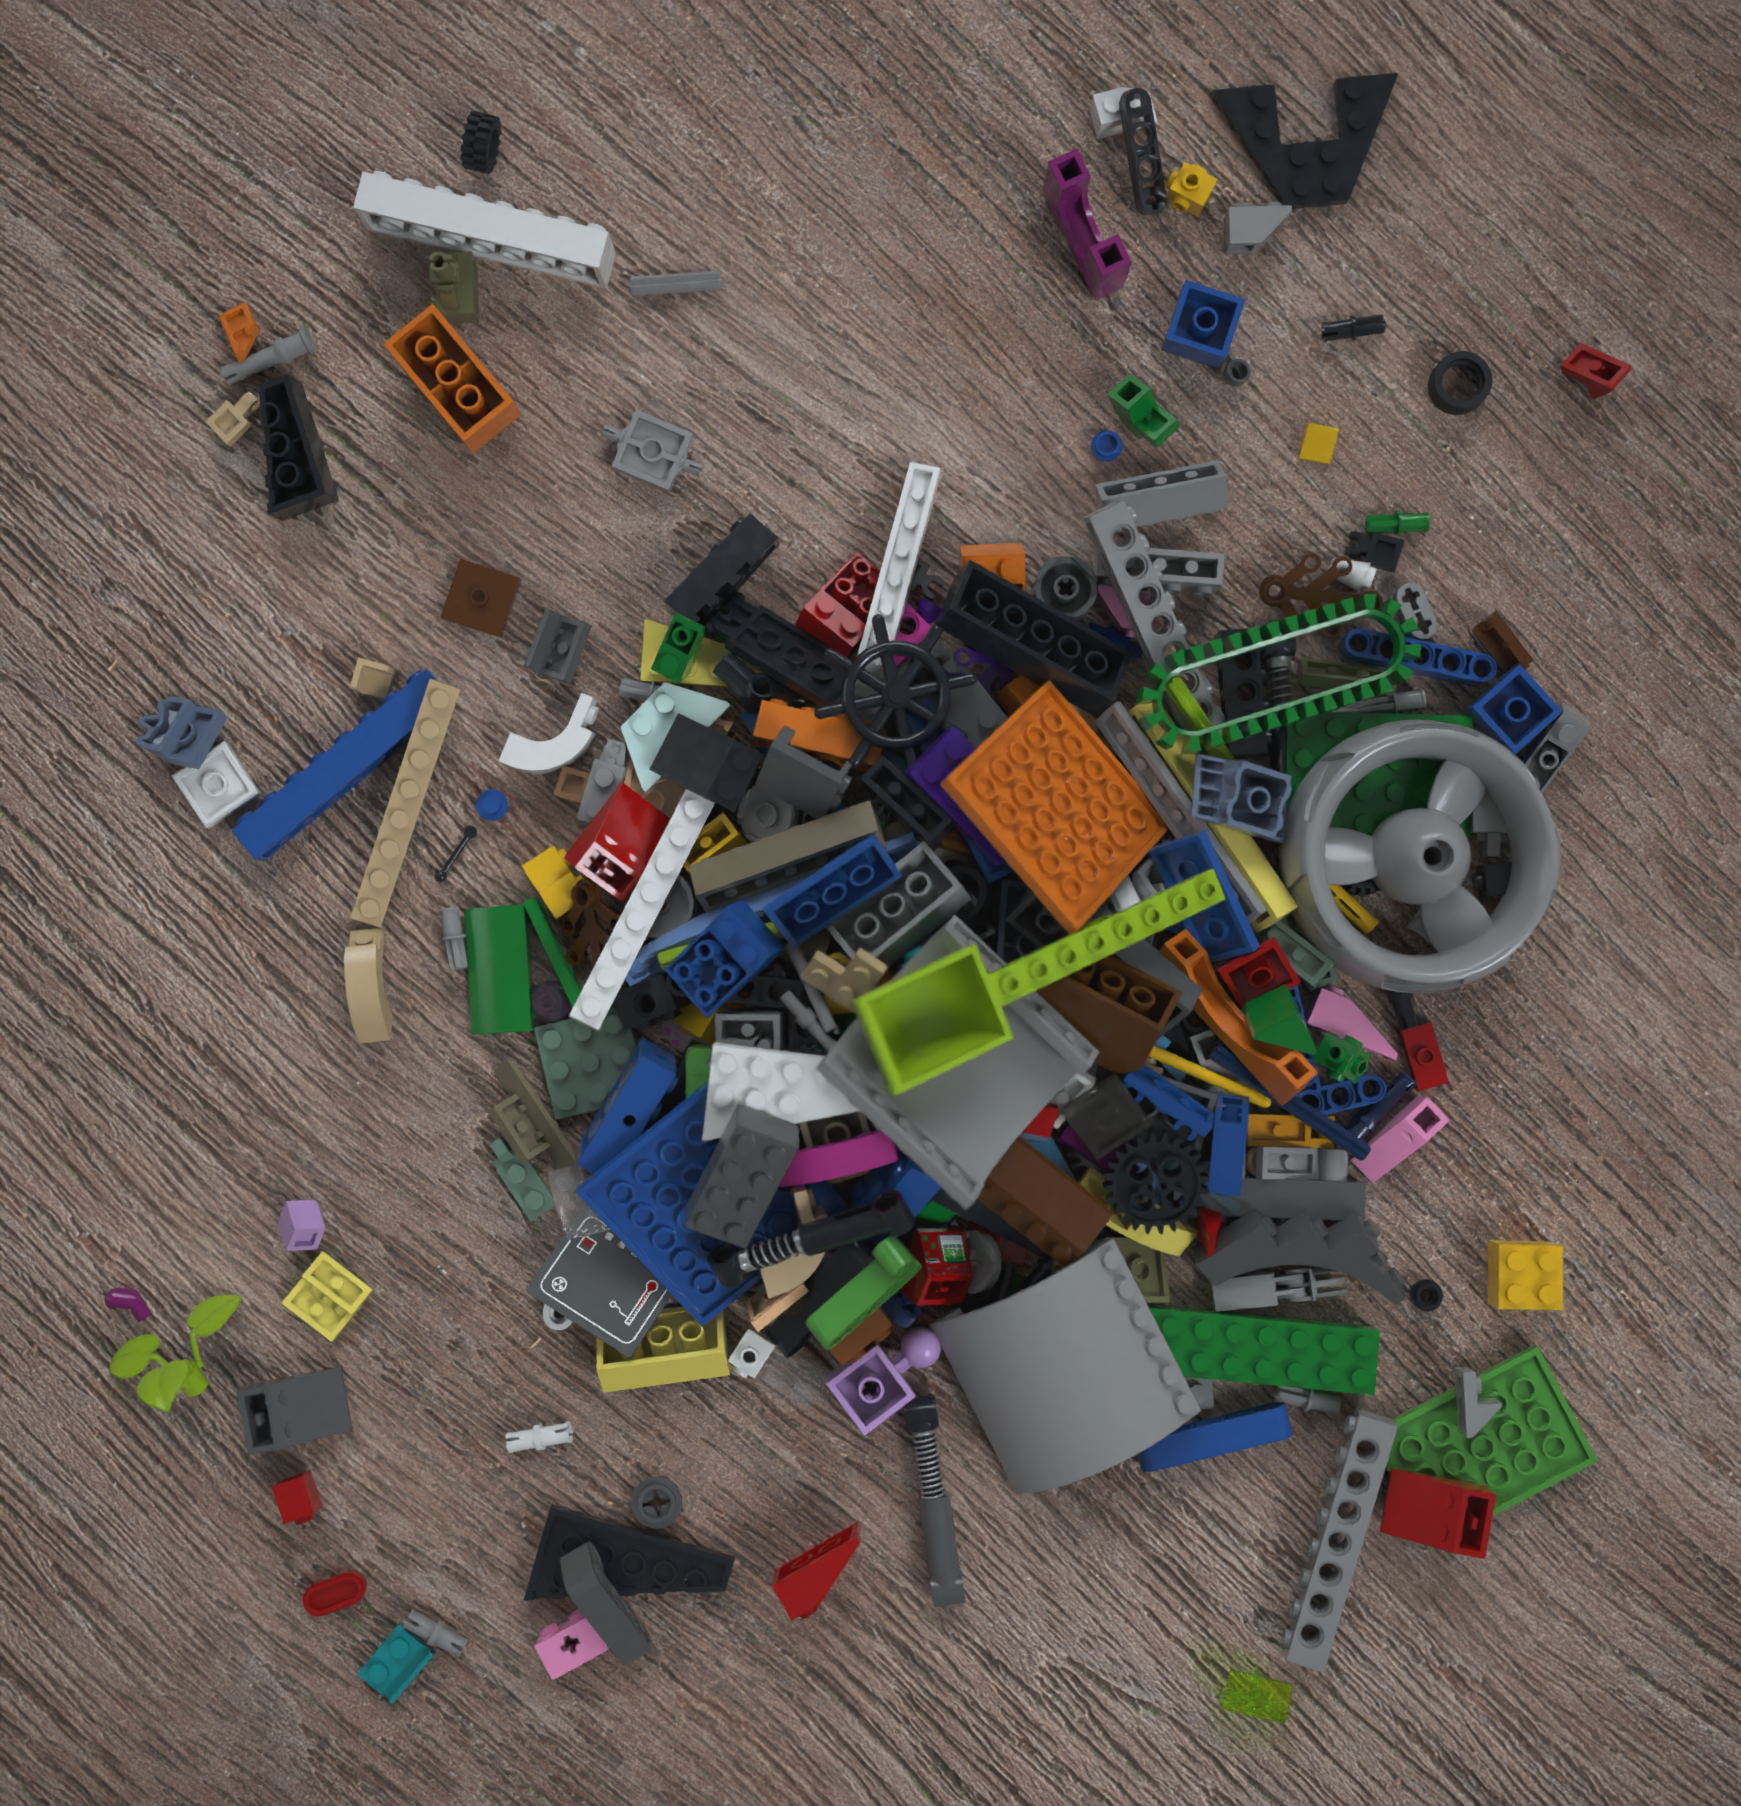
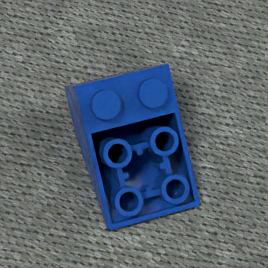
[664,900,786,1018]

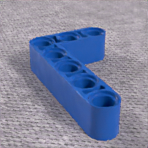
[1289,985,1386,1115]

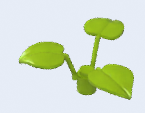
[110,1295,243,1412]

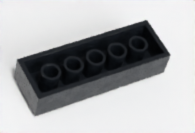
[935,560,1132,718]

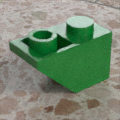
[651,612,705,684]

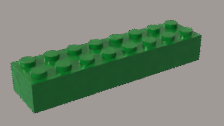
[1147,1304,1380,1395]

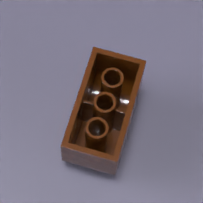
[1036,931,1183,1073]

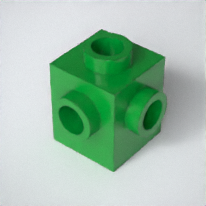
[1312,1032,1371,1083]

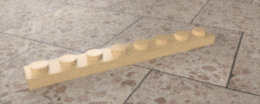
[350,678,461,928]

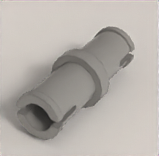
[402,1609,468,1658]

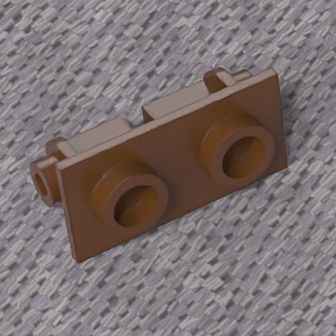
[1471,610,1534,674]

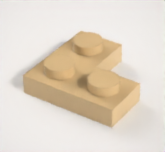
[800,948,888,1012]

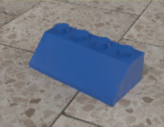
[763,833,902,949]

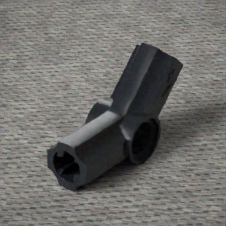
[713,652,806,714]

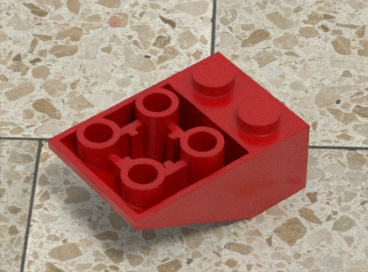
[795,552,880,658]
[564,781,669,902]
[1380,1468,1497,1559]

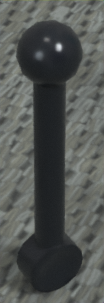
[435,826,478,882]

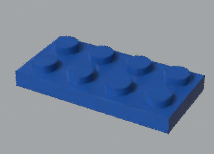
[1149,830,1259,963]

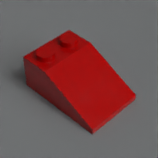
[772,1521,861,1621]

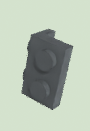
[525,608,592,684]

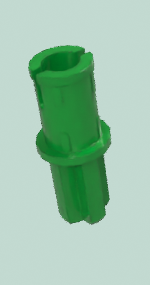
[1365,511,1430,536]

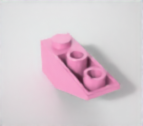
[1350,1095,1449,1183]

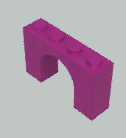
[1042,148,1132,301]

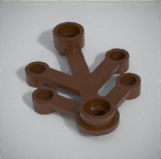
[1258,552,1383,639]
[561,878,621,966]

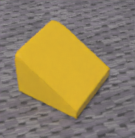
[1298,423,1339,465]

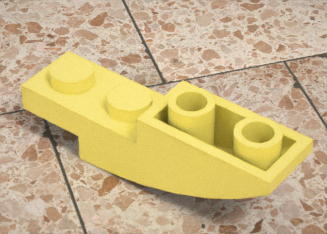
[1078,1167,1198,1256]

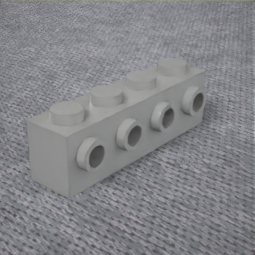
[1095,460,1227,532]
[1093,545,1225,596]

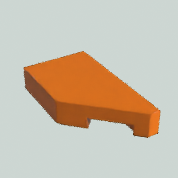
[218,302,260,363]

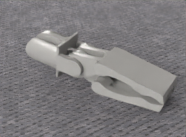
[1209,1265,1348,1312]

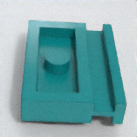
[357,1621,436,1704]

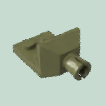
[1051,1237,1170,1305]

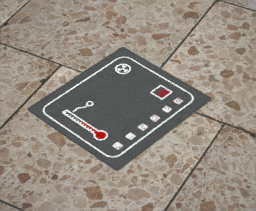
[526,1203,672,1357]

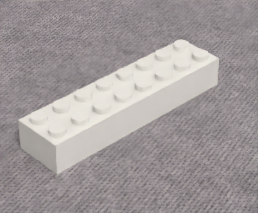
[353,171,616,289]

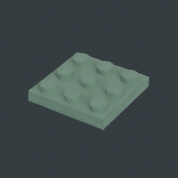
[534,1008,637,1120]

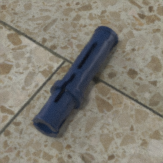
[1346,1071,1417,1140]

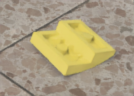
[282,1251,373,1343]

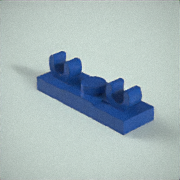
[1119,1064,1215,1141]

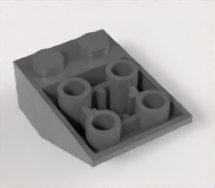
[237,1366,353,1455]

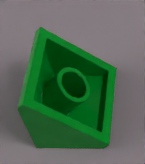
[1242,984,1317,1055]

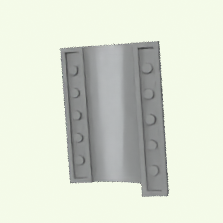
[816,915,1099,1209]
[930,1238,1201,1493]

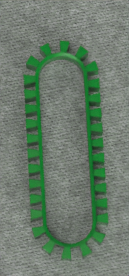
[1136,594,1421,754]

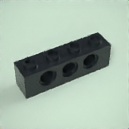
[1215,628,1272,759]

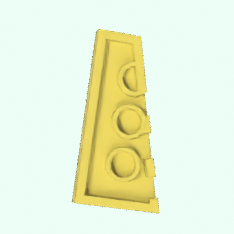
[640,619,767,688]

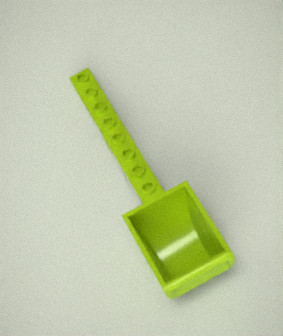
[850,869,1225,1095]

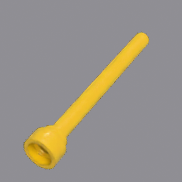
[1149,1046,1271,1108]

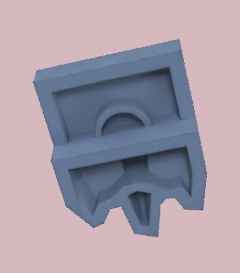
[134,696,228,769]

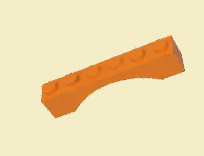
[1159,929,1318,1106]

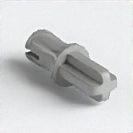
[619,678,660,702]
[439,907,468,971]
[1275,1386,1341,1416]

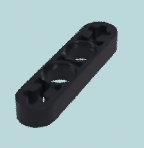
[1119,88,1167,215]

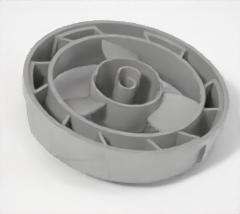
[1279,719,1561,993]

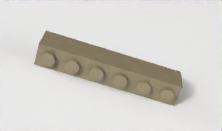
[689,800,887,913]

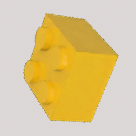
[1488,1240,1563,1310]

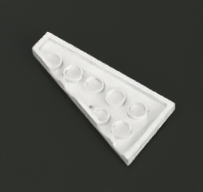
[702,1042,860,1141]

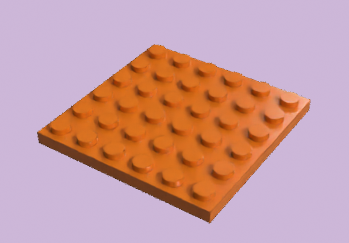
[940,680,1169,935]

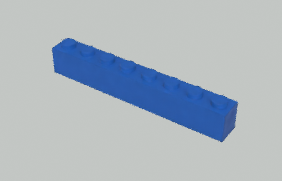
[232,669,439,862]

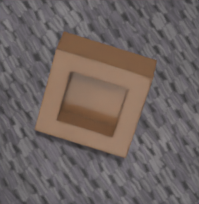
[554,766,590,804]

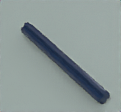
[1209,1044,1371,1161]

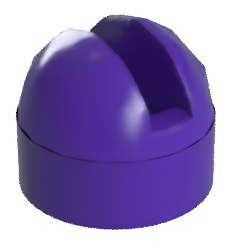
[916,598,941,624]

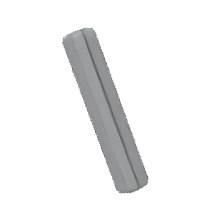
[629,271,721,296]

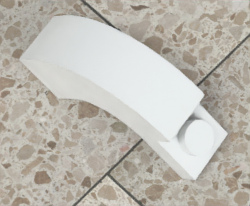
[499,693,599,774]

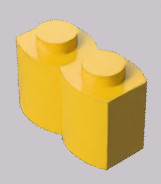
[522,845,584,919]

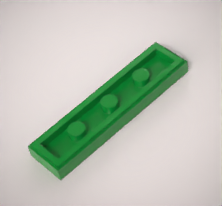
[523,897,582,1007]

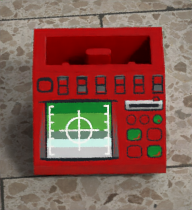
[899,1228,974,1306]

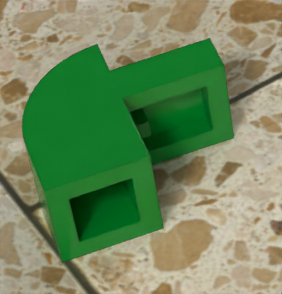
[1107,373,1180,447]

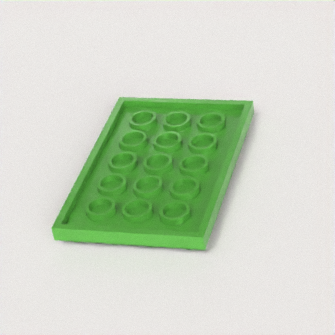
[1371,1345,1598,1550]

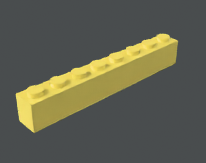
[1128,703,1298,933]

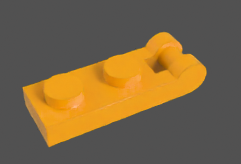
[1246,1113,1335,1148]

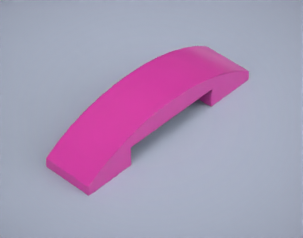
[778,1130,899,1187]

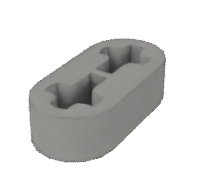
[1393,583,1437,641]

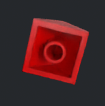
[1218,937,1301,1009]

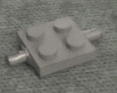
[601,410,704,493]

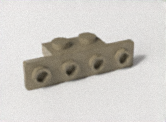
[488,1058,578,1175]

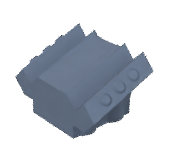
[1192,753,1292,844]

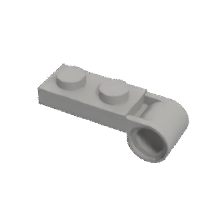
[1256,1146,1348,1181]

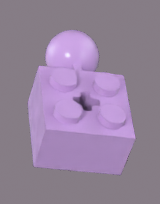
[824,1327,941,1436]

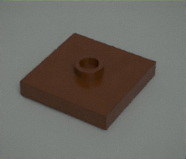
[440,559,521,638]

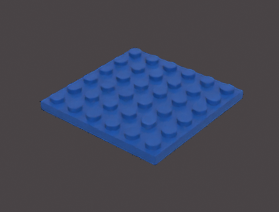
[576,1080,850,1327]

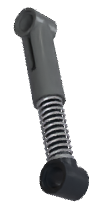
[904,1395,966,1607]

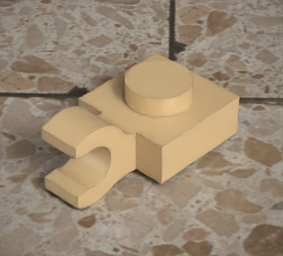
[205,391,260,447]

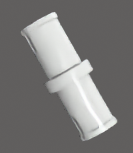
[506,1422,573,1453]

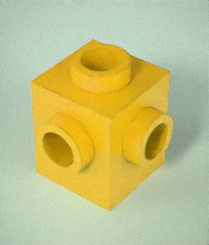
[1165,162,1218,217]

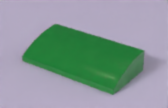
[465,904,535,1035]

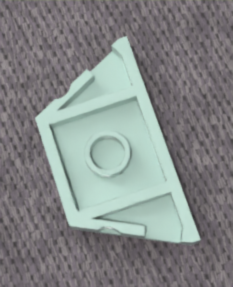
[621,682,731,793]

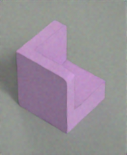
[278,1200,326,1251]

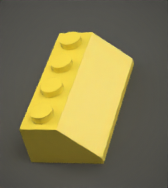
[596,1306,730,1393]

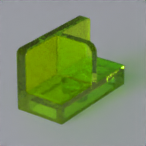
[1217,1669,1293,1724]

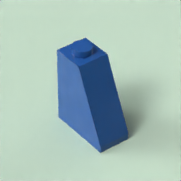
[1208,1094,1249,1197]

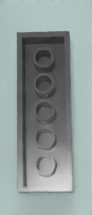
[1006,888,1203,1039]

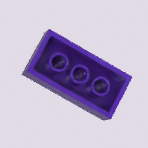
[903,726,1006,866]

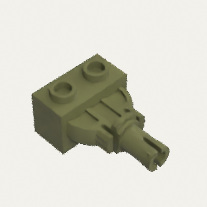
[429,251,480,324]

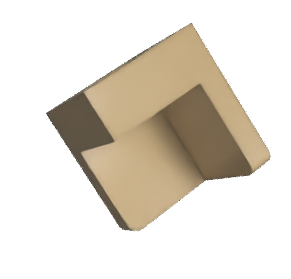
[350,657,397,700]

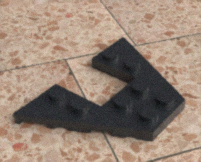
[1211,73,1398,209]

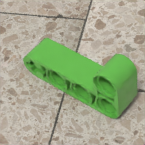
[805,1236,922,1350]

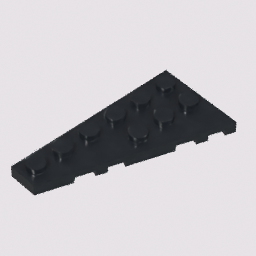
[523,1504,735,1601]

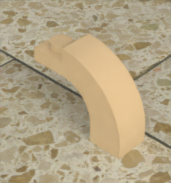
[344,927,393,1044]
[758,1184,827,1298]

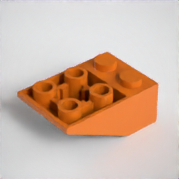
[959,542,1026,647]

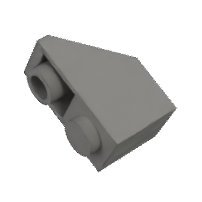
[1224,202,1292,255]

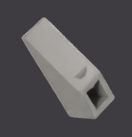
[1522,702,1591,793]

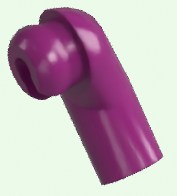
[104,1287,152,1323]

